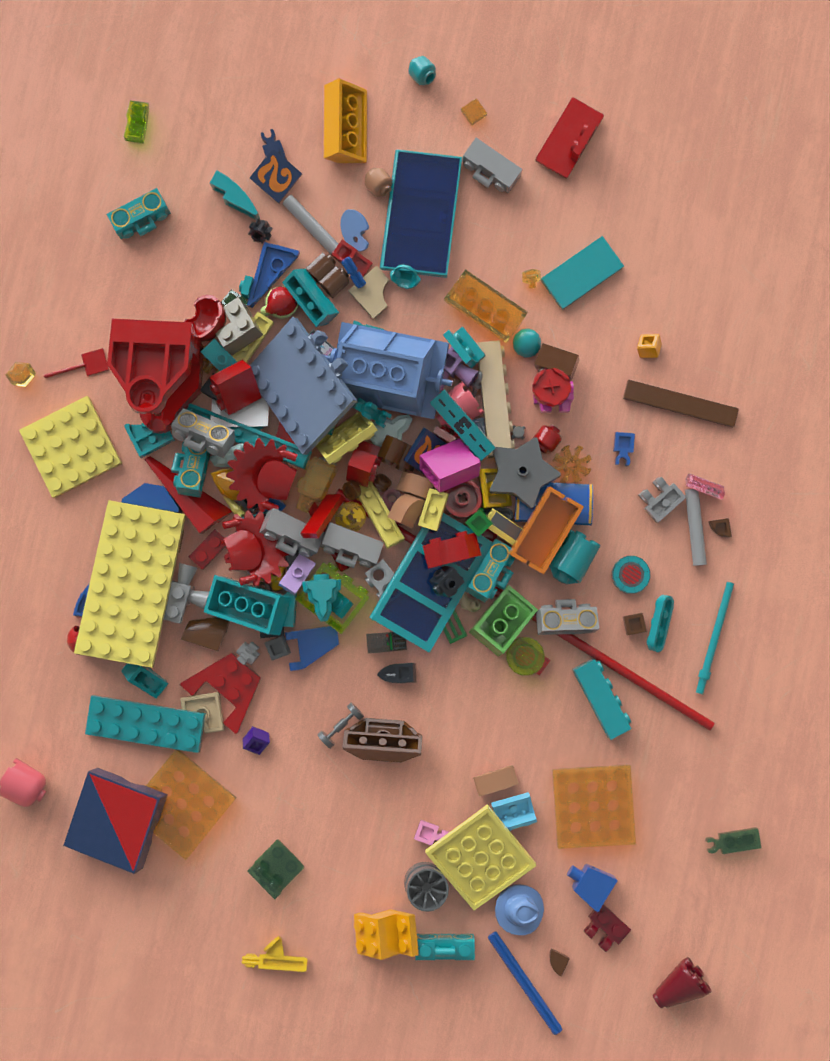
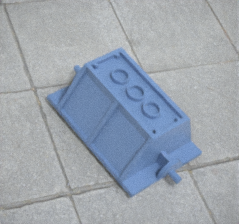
[325,322,453,419]

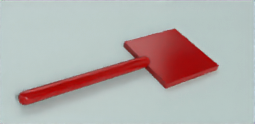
[44,348,109,378]

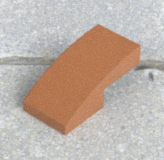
[473,765,519,796]

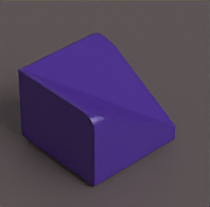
[243,726,270,755]

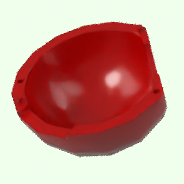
[184,295,226,342]

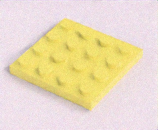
[19,396,122,498]
[426,804,536,910]

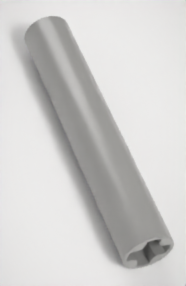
[283,195,338,258]
[685,489,707,566]

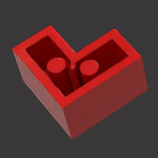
[346,441,383,488]

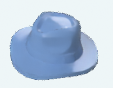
[495,884,544,935]

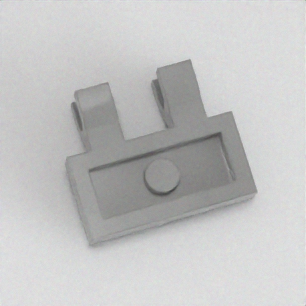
[638,477,686,523]

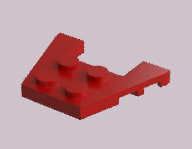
[180,653,261,734]

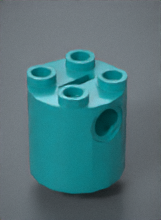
[549,530,601,584]

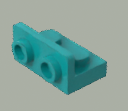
[443,327,485,368]

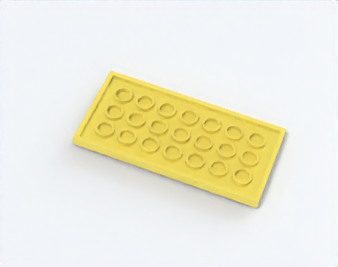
[74,500,186,668]

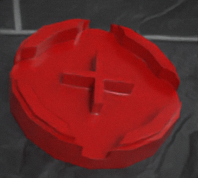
[532,368,571,407]

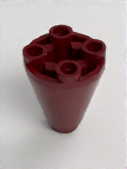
[653,957,712,1009]

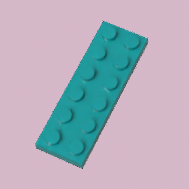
[85,695,206,753]

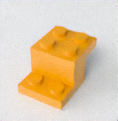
[354,909,419,960]

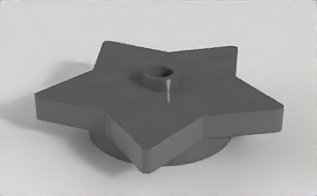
[489,437,561,509]

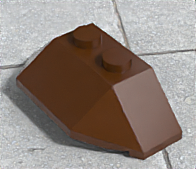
[343,718,422,763]

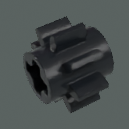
[248,218,273,244]

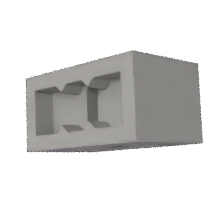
[365,559,403,604]

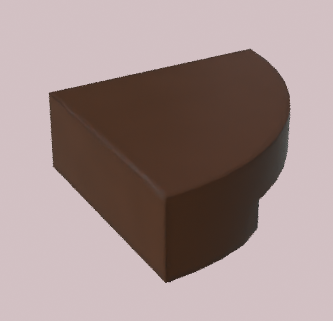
[708,518,732,537]
[549,948,570,976]

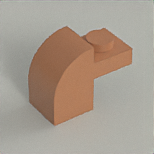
[396,472,437,500]
[388,494,425,528]

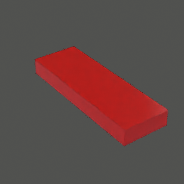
[300,494,344,539]

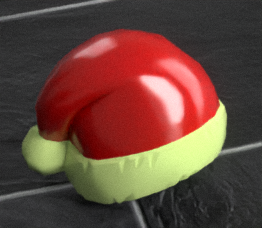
[261,286,299,319]

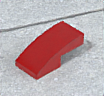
[331,239,373,277]

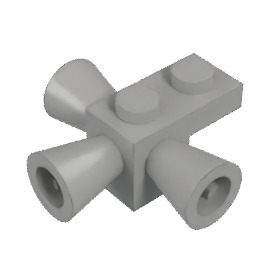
[164,563,209,624]

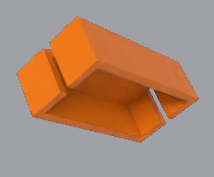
[508,487,584,574]

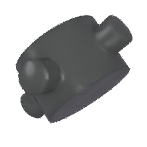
[511,425,526,440]

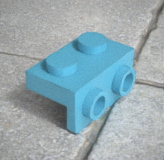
[491,792,537,831]

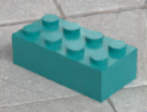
[204,575,291,635]

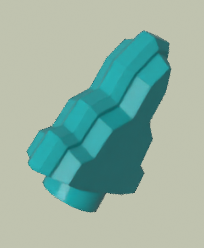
[302,574,341,622]

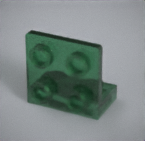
[247,839,304,900]

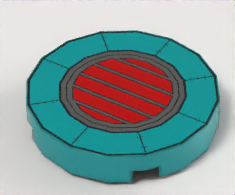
[612,556,650,593]

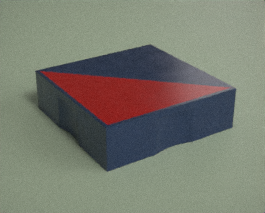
[63,768,168,874]

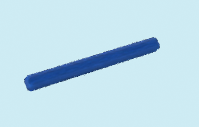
[488,931,562,1035]

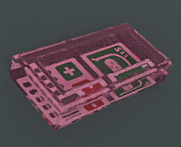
[686,473,725,499]

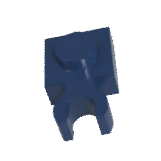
[261,129,287,160]

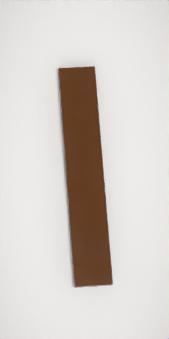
[623,380,739,428]

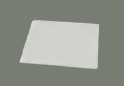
[211,393,269,427]

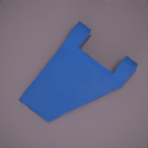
[285,625,339,671]

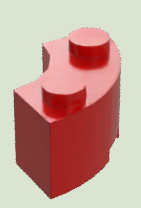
[422,531,481,569]

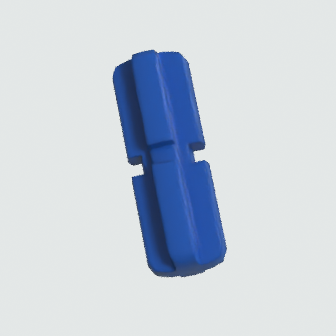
[341,257,366,289]

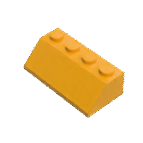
[324,78,367,163]

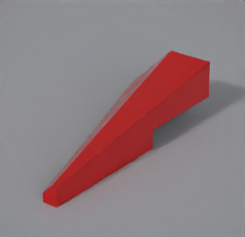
[144,456,232,534]

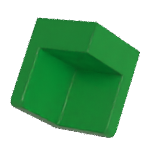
[465,507,493,537]

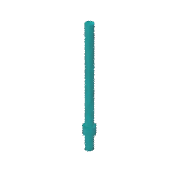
[696,582,734,694]

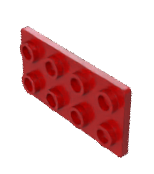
[535,97,604,179]

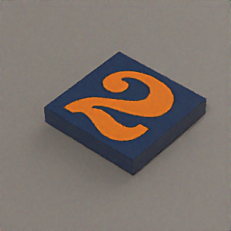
[250,149,302,203]
[404,427,446,475]

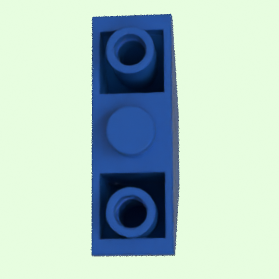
[122,483,182,514]

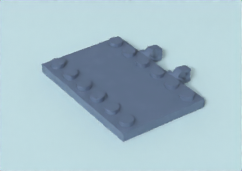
[250,317,357,455]

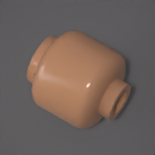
[365,168,393,197]

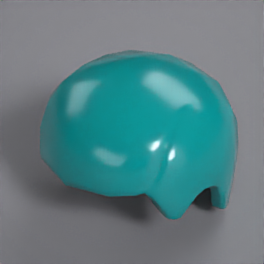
[513,328,541,358]

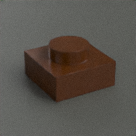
[623,613,647,635]

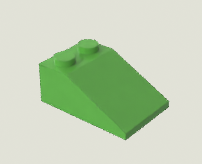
[469,585,538,656]

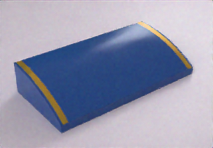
[515,482,593,526]

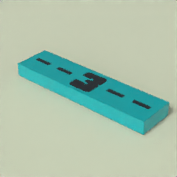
[430,389,496,461]

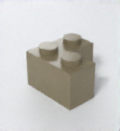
[215,297,263,355]

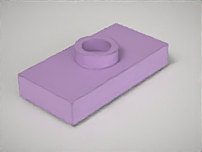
[278,554,316,596]

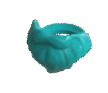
[390,264,421,289]

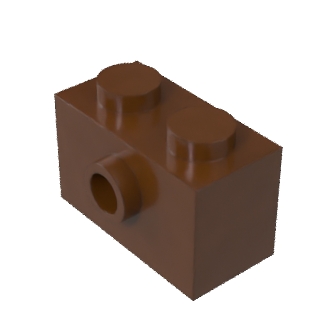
[535,343,580,381]

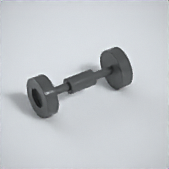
[317,702,364,749]

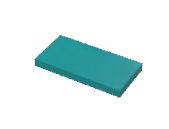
[541,236,624,310]

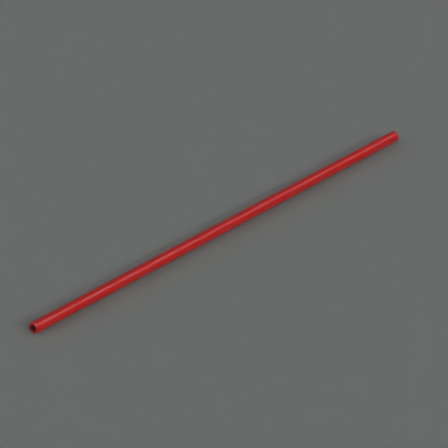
[335,488,715,731]

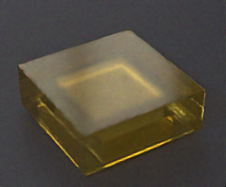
[461,98,487,126]

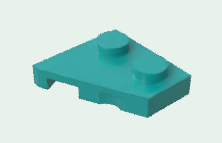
[124,423,175,458]

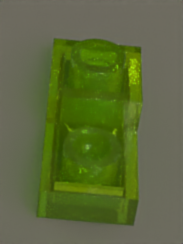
[124,100,149,143]

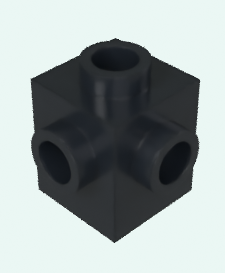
[429,565,465,598]

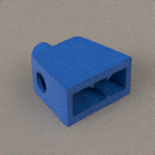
[567,864,618,912]

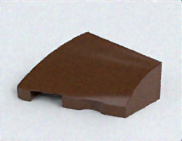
[181,617,230,651]

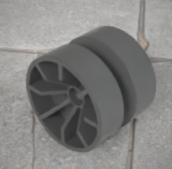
[404,862,449,912]

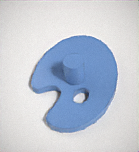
[340,209,369,251]

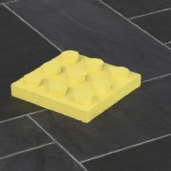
[316,412,377,465]

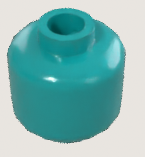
[408,56,436,86]

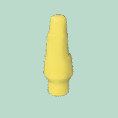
[223,496,245,517]

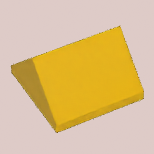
[478,469,512,509]

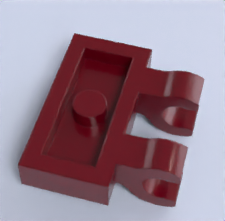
[583,904,631,952]

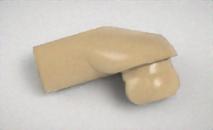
[459,592,481,612]

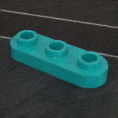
[647,595,674,652]

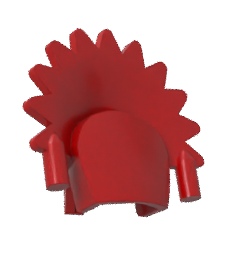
[226,438,298,512]
[221,510,290,587]

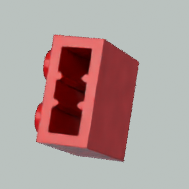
[209,359,262,415]

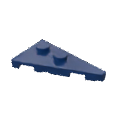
[247,242,300,308]

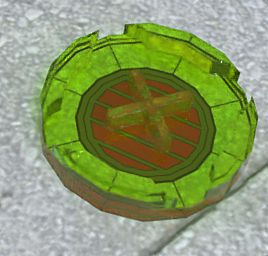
[506,637,545,676]

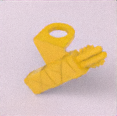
[242,936,308,972]

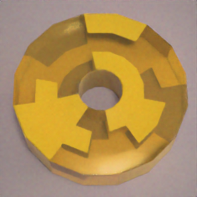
[335,502,366,532]

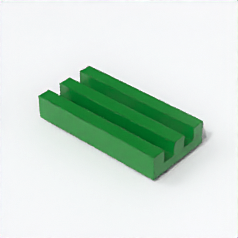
[434,602,467,644]

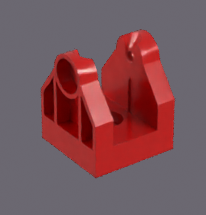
[107,318,204,434]

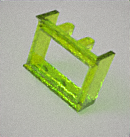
[295,562,370,634]

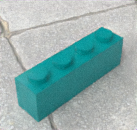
[572,659,632,740]

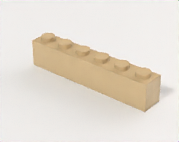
[477,340,515,458]

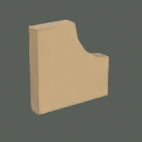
[348,266,389,320]
[180,692,225,733]

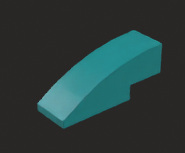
[210,170,260,220]

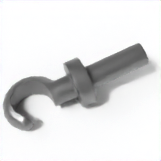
[471,371,483,398]

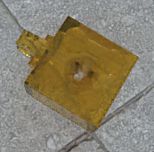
[296,456,338,513]

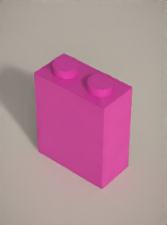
[420,439,481,493]

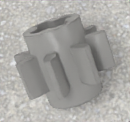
[236,642,260,665]

